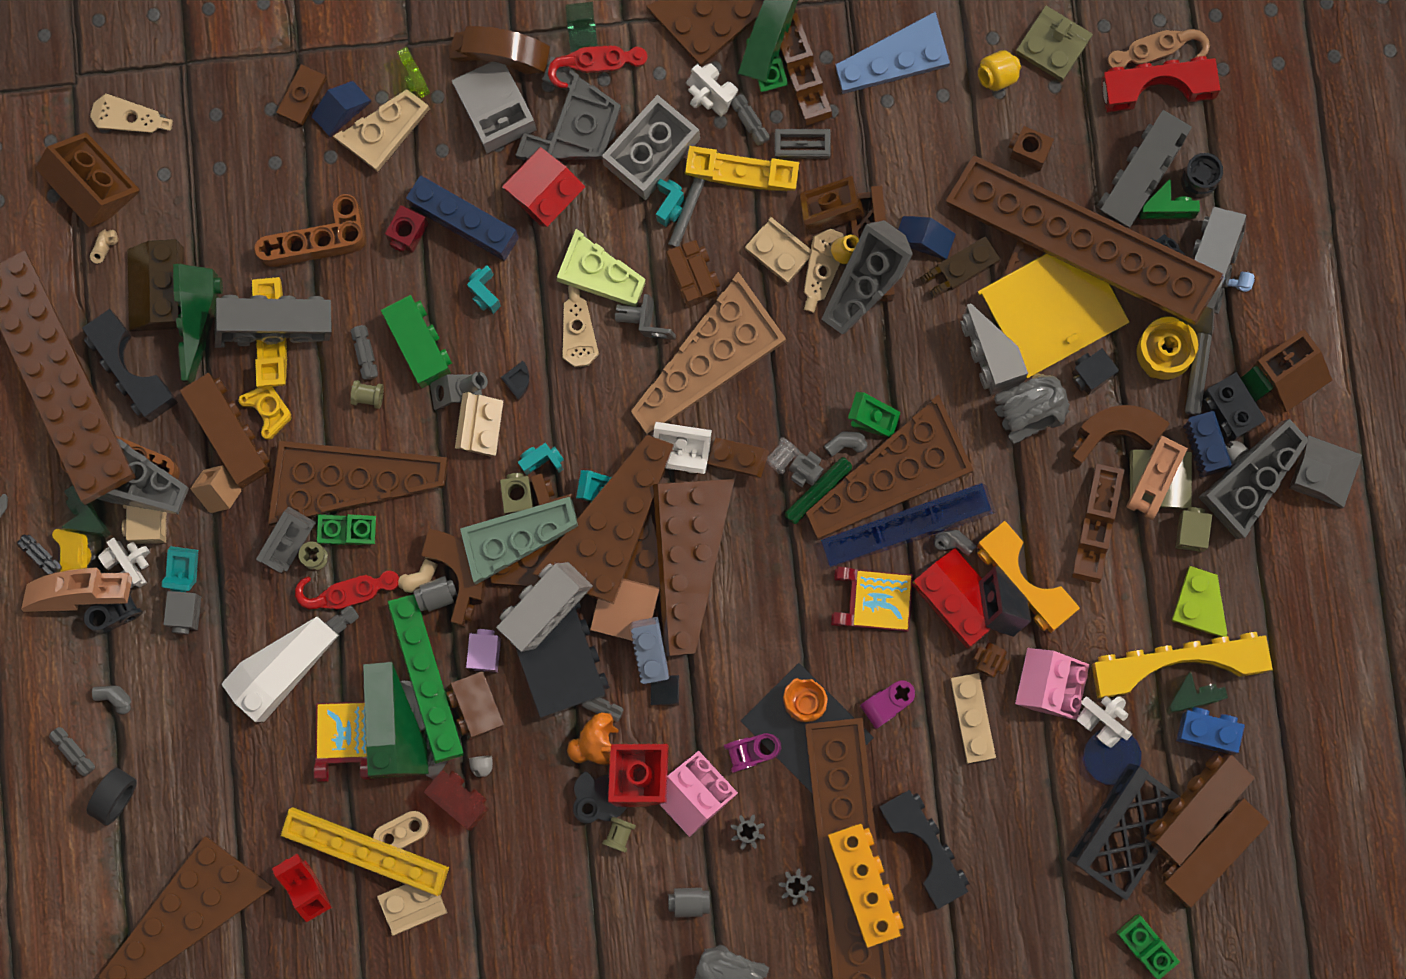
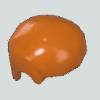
[783,678,828,722]

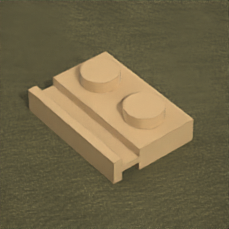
[745,217,811,284]
[455,392,503,456]
[377,884,448,936]

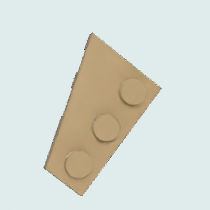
[334,89,430,172]

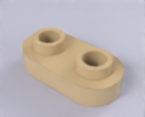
[373,811,429,849]

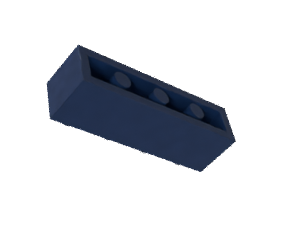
[406,175,519,261]

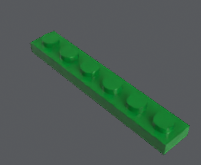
[387,594,463,764]

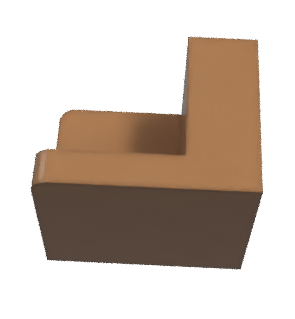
[190,465,241,513]

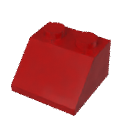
[502,147,586,227]
[608,744,669,807]

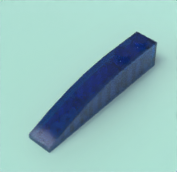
[821,483,996,567]

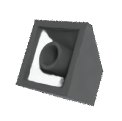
[1289,435,1362,508]

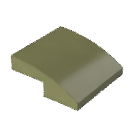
[1130,450,1192,510]

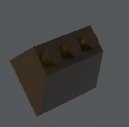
[127,239,184,332]

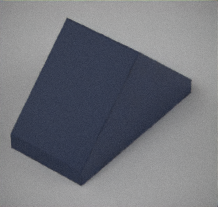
[311,81,372,137]
[898,216,956,260]

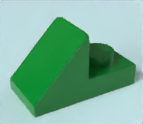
[1139,180,1200,219]
[848,392,900,438]

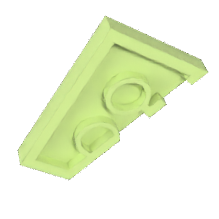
[557,229,645,307]

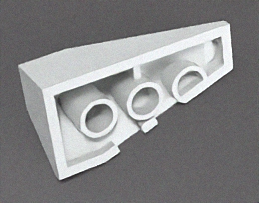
[222,617,339,722]

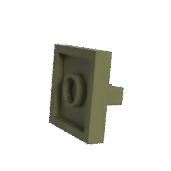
[1016,6,1093,82]

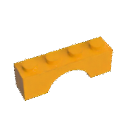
[977,521,1080,633]

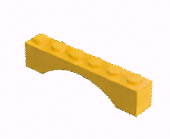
[1091,632,1273,699]

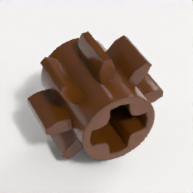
[973,643,1010,678]

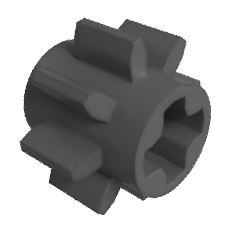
[789,451,824,487]
[731,815,765,850]
[779,869,815,905]

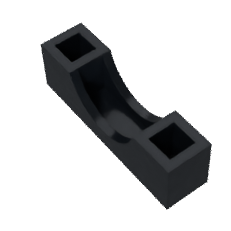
[82,309,178,422]
[878,790,970,910]

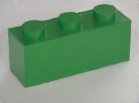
[381,295,453,389]

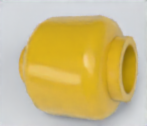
[978,50,1021,91]

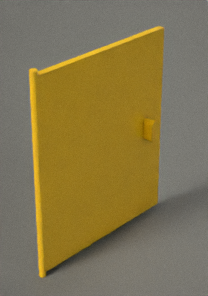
[977,254,1129,378]

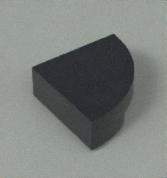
[501,361,530,401]

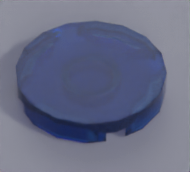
[1083,730,1142,785]

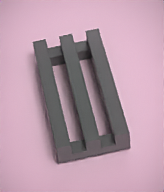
[775,129,830,159]

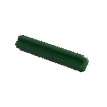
[785,457,852,524]

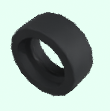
[86,768,137,825]

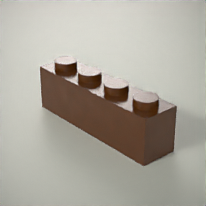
[180,373,270,489]
[1145,751,1255,865]
[1161,798,1270,908]

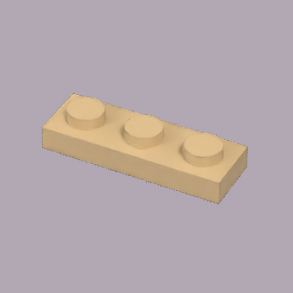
[950,673,996,764]

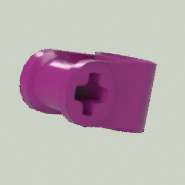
[859,681,915,729]
[724,733,781,773]

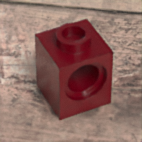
[385,205,428,253]

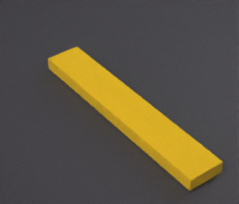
[281,807,449,896]

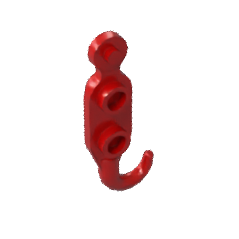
[548,46,648,88]
[295,570,399,609]

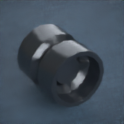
[1181,153,1223,198]

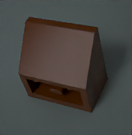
[1252,329,1332,413]

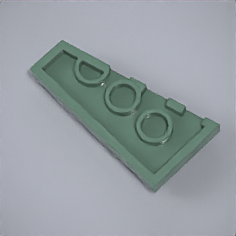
[460,497,578,584]

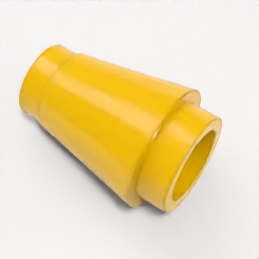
[831,235,859,264]

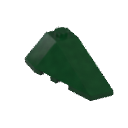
[173,264,223,385]
[363,662,429,779]

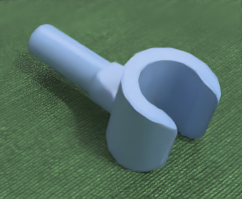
[1228,272,1255,292]

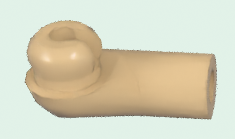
[90,230,118,263]
[398,559,438,593]

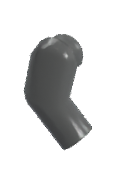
[823,431,868,457]
[934,530,977,556]
[92,686,131,714]

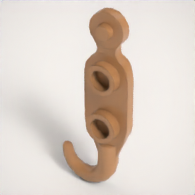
[1108,29,1210,68]

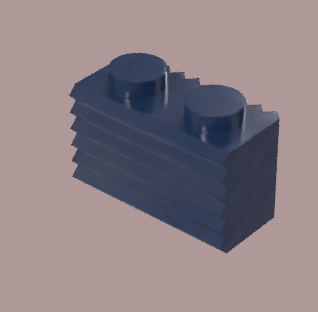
[1183,411,1232,477]

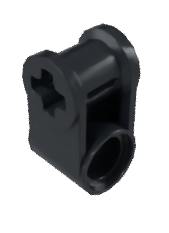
[84,589,143,634]

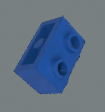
[1176,707,1245,755]

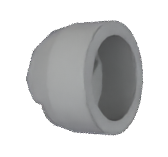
[1226,441,1249,466]
[469,756,493,777]

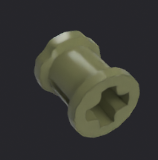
[351,380,384,409]
[299,542,328,570]
[602,817,636,853]

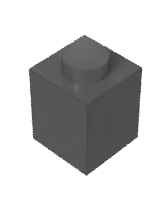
[164,591,202,635]

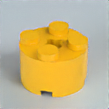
[1137,317,1198,380]

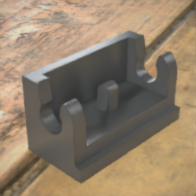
[256,507,316,573]

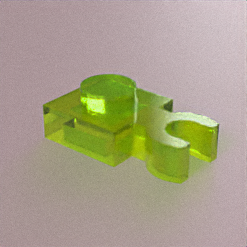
[397,47,430,98]

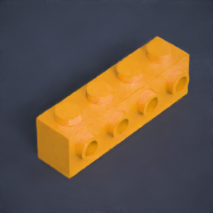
[828,823,904,947]

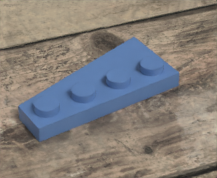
[836,12,950,94]

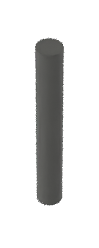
[668,177,705,248]

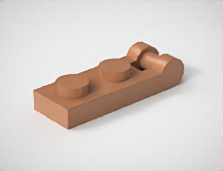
[1126,436,1188,520]

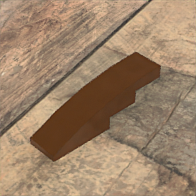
[780,12,833,125]
[1072,463,1124,584]

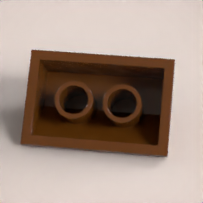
[35,132,140,228]

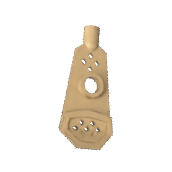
[90,94,173,133]
[804,229,843,313]
[563,286,599,367]

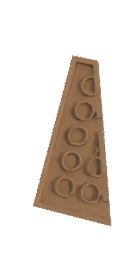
[631,272,786,435]

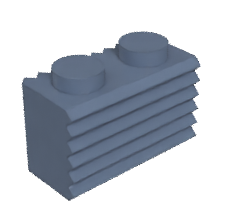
[630,617,669,684]

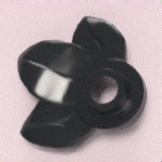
[573,772,627,823]

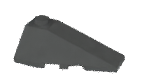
[822,220,913,334]
[97,439,189,514]

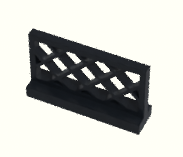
[1066,763,1180,900]

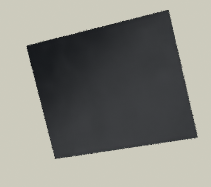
[741,663,874,794]

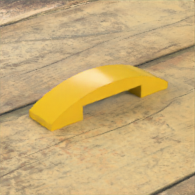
[685,146,799,191]
[252,277,287,388]

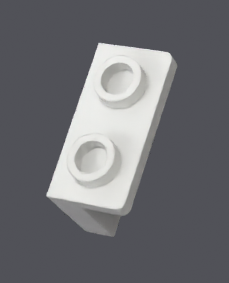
[653,422,712,474]

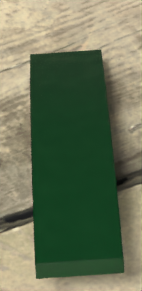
[738,0,798,83]

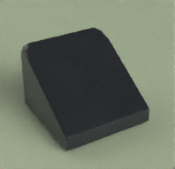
[651,675,680,706]

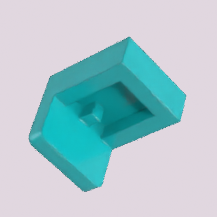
[656,179,684,227]
[467,266,501,314]
[518,443,564,476]
[576,470,612,502]
[162,546,198,592]

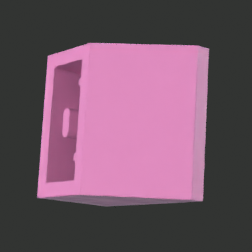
[1015,648,1090,720]
[660,751,737,837]

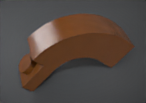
[449,26,550,74]
[1070,405,1170,467]
[421,528,485,628]

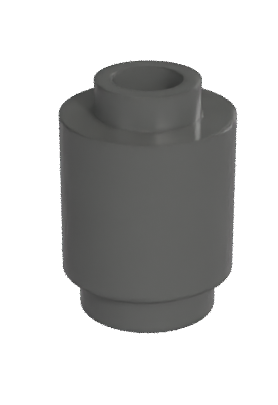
[414,576,458,612]
[668,888,710,917]

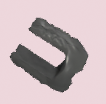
[994,373,1070,444]
[694,945,769,979]

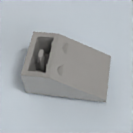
[452,62,537,153]
[960,303,1028,395]

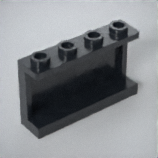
[503,602,610,720]

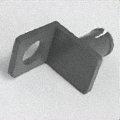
[615,294,676,340]
[430,372,488,410]

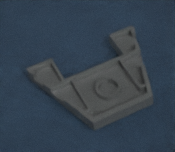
[516,57,621,160]

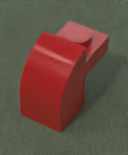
[272,854,332,923]

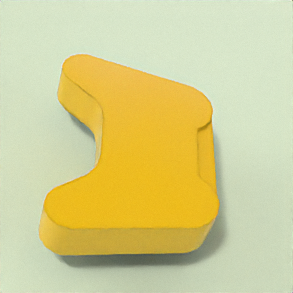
[239,387,291,440]
[52,529,91,572]

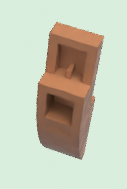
[21,568,132,612]

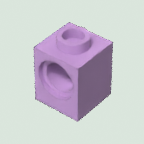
[466,629,501,673]

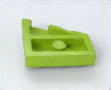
[1172,566,1227,637]

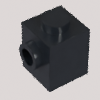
[1072,348,1119,395]

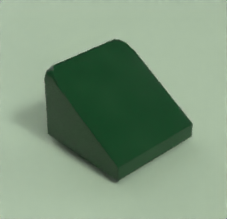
[1240,366,1273,402]

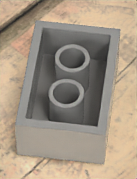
[602,95,700,200]
[497,562,593,652]

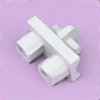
[686,63,738,117]
[98,538,150,588]
[1077,696,1132,748]

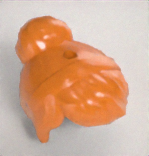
[567,712,619,764]

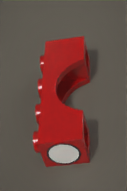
[1101,56,1220,112]

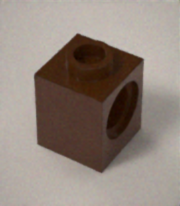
[1008,126,1054,171]

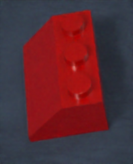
[912,548,992,650]

